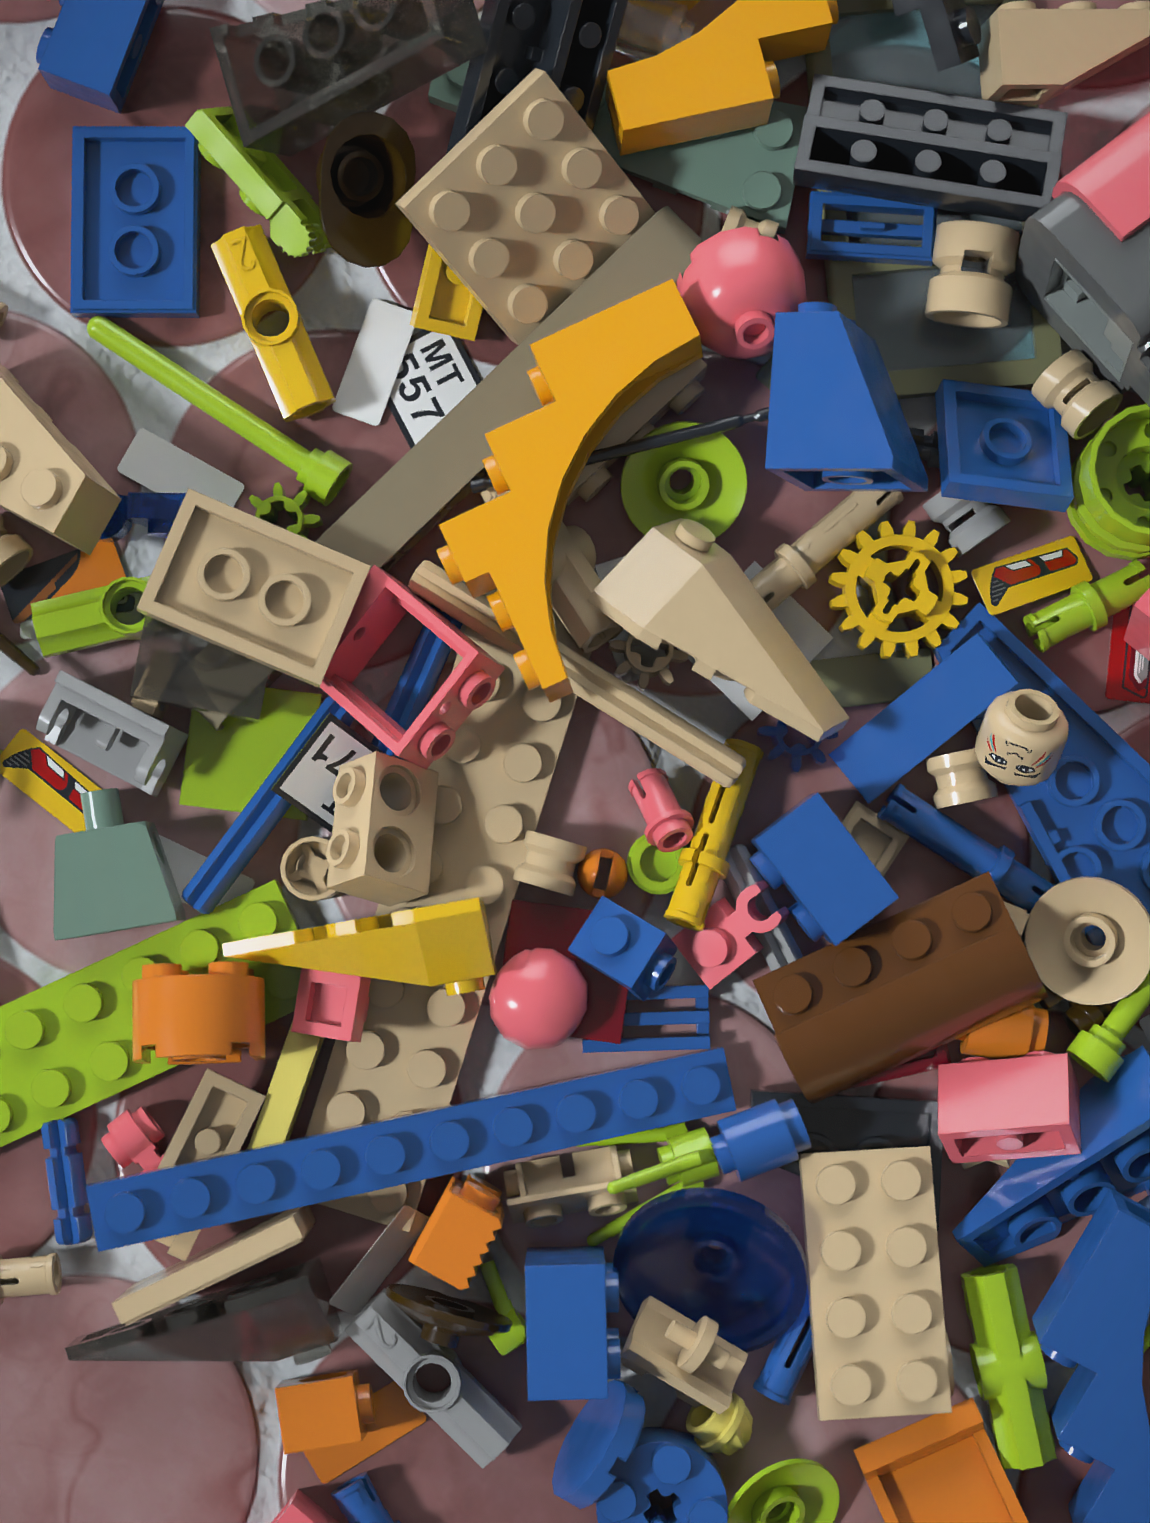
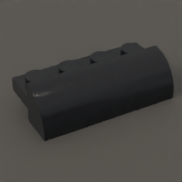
[446,0,628,154]
[793,73,1068,222]

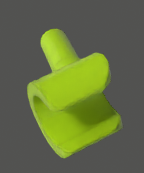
[479,1260,526,1355]

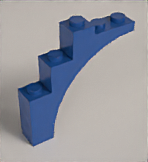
[1032,1188,1150,1523]

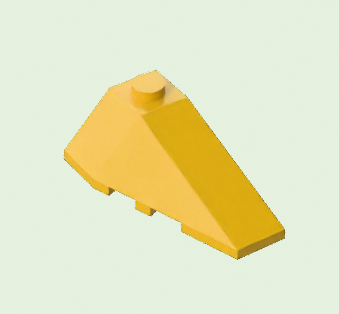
[222,897,497,996]

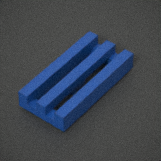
[805,191,937,266]
[582,984,711,1053]

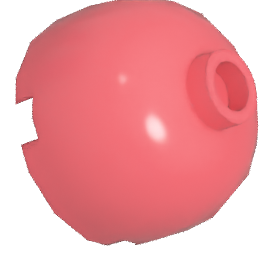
[676,227,807,360]

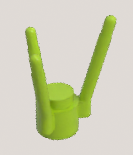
[577,1122,720,1247]

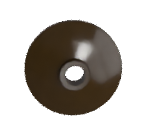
[385,1284,512,1348]

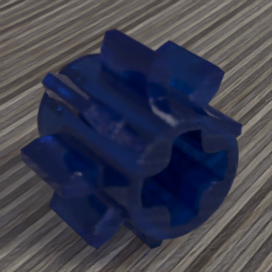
[756,718,838,774]

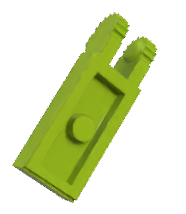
[185,106,332,258]

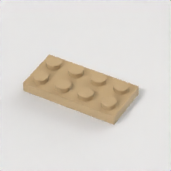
[798,1146,952,1421]

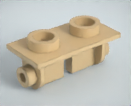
[504,1145,639,1228]

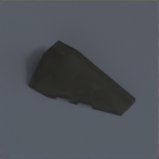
[65,1257,343,1365]

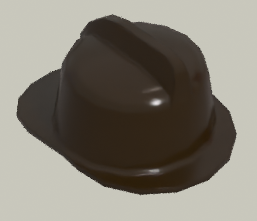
[316,112,416,268]

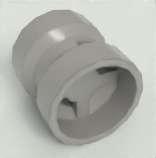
[922,491,1011,558]

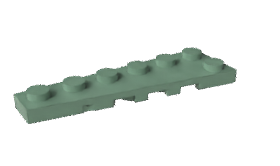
[428,35,808,234]

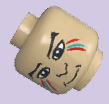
[975,689,1069,786]

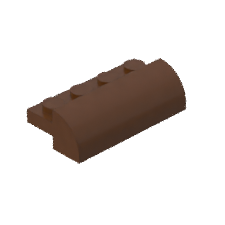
[752,871,1049,1104]

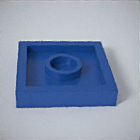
[935,379,1074,512]

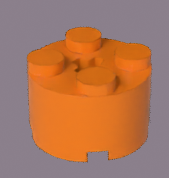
[132,961,266,1065]

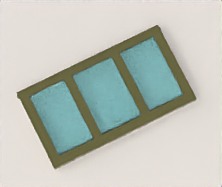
[805,0,1062,399]

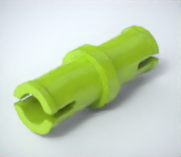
[1023,560,1150,653]

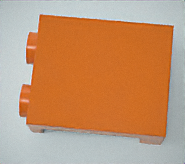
[853,1397,1029,1523]

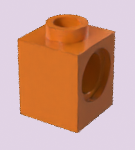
[275,1368,376,1454]

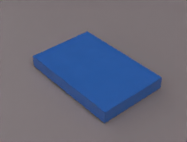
[70,126,201,318]

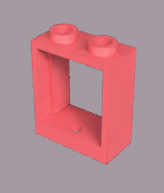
[320,565,505,770]

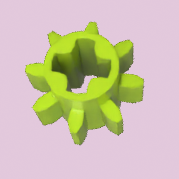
[249,482,323,539]

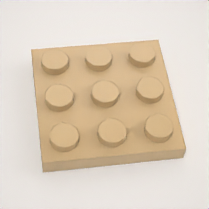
[395,68,655,345]

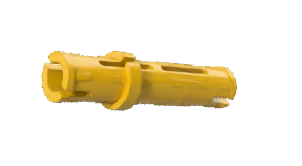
[663,738,764,931]

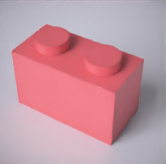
[938,1051,1081,1164]

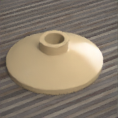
[1025,876,1150,1005]

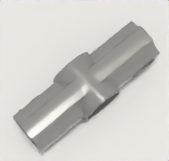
[344,1288,522,1469]

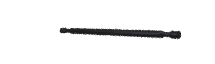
[470,407,769,494]

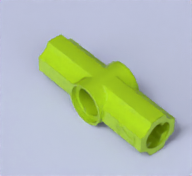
[30,575,175,658]
[960,1263,1057,1470]

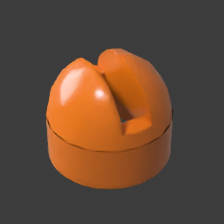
[577,848,628,899]

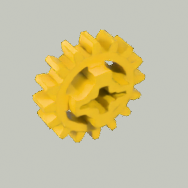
[828,520,968,660]

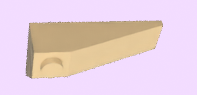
[587,518,850,742]

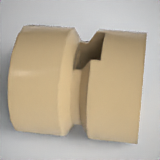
[925,220,1020,328]

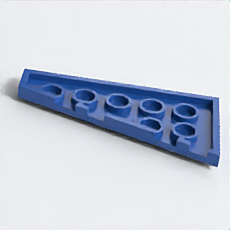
[932,602,1150,1002]

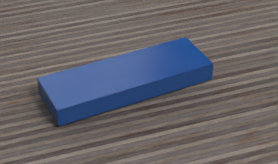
[828,632,1020,804]

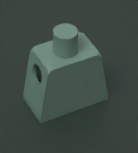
[53,788,186,941]

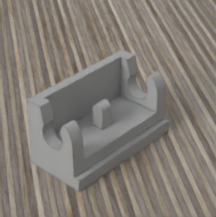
[36,670,189,797]

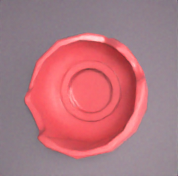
[489,948,588,1050]

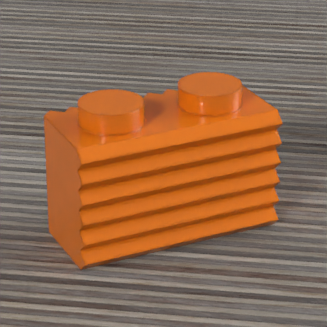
[408,1174,505,1290]

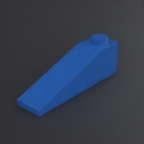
[952,1045,1150,1267]

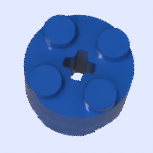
[596,1427,728,1523]

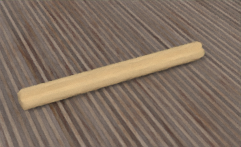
[408,560,746,788]

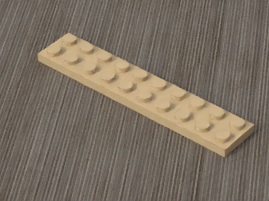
[305,589,592,1232]

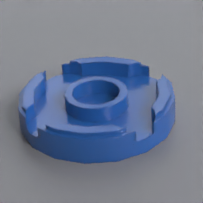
[552,1379,646,1509]

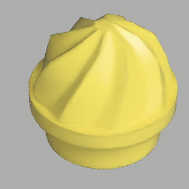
[686,1392,753,1456]

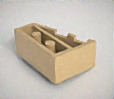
[0,364,122,555]

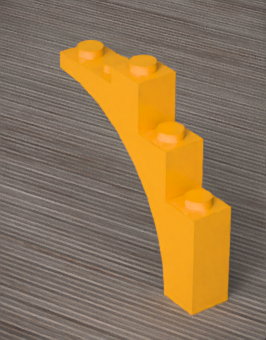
[605,0,839,156]
[436,278,703,703]

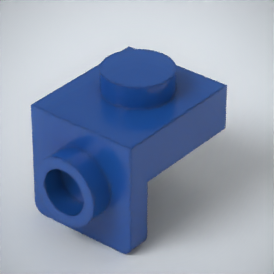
[568,896,677,1001]

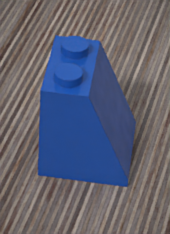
[765,302,929,492]

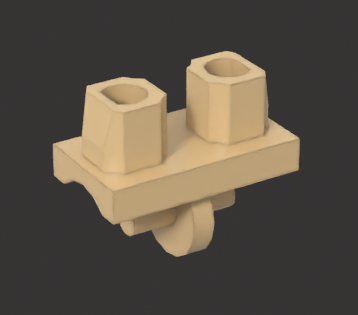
[620,1296,748,1414]

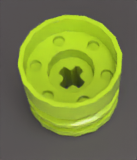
[1067,404,1150,561]

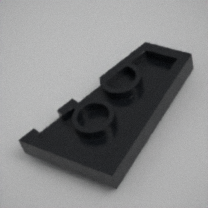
[749,1089,943,1231]

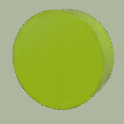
[627,834,687,895]

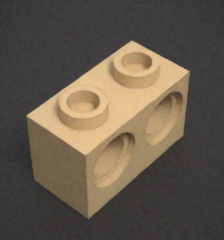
[326,751,439,907]

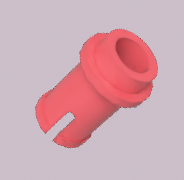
[628,768,694,852]

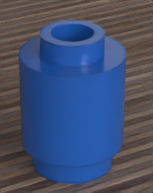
[709,1099,811,1182]

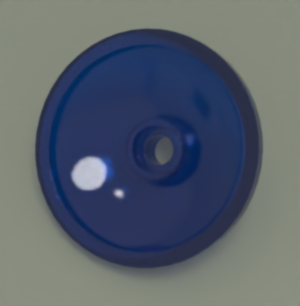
[613,1187,808,1353]

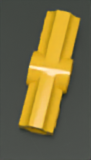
[211,224,336,423]

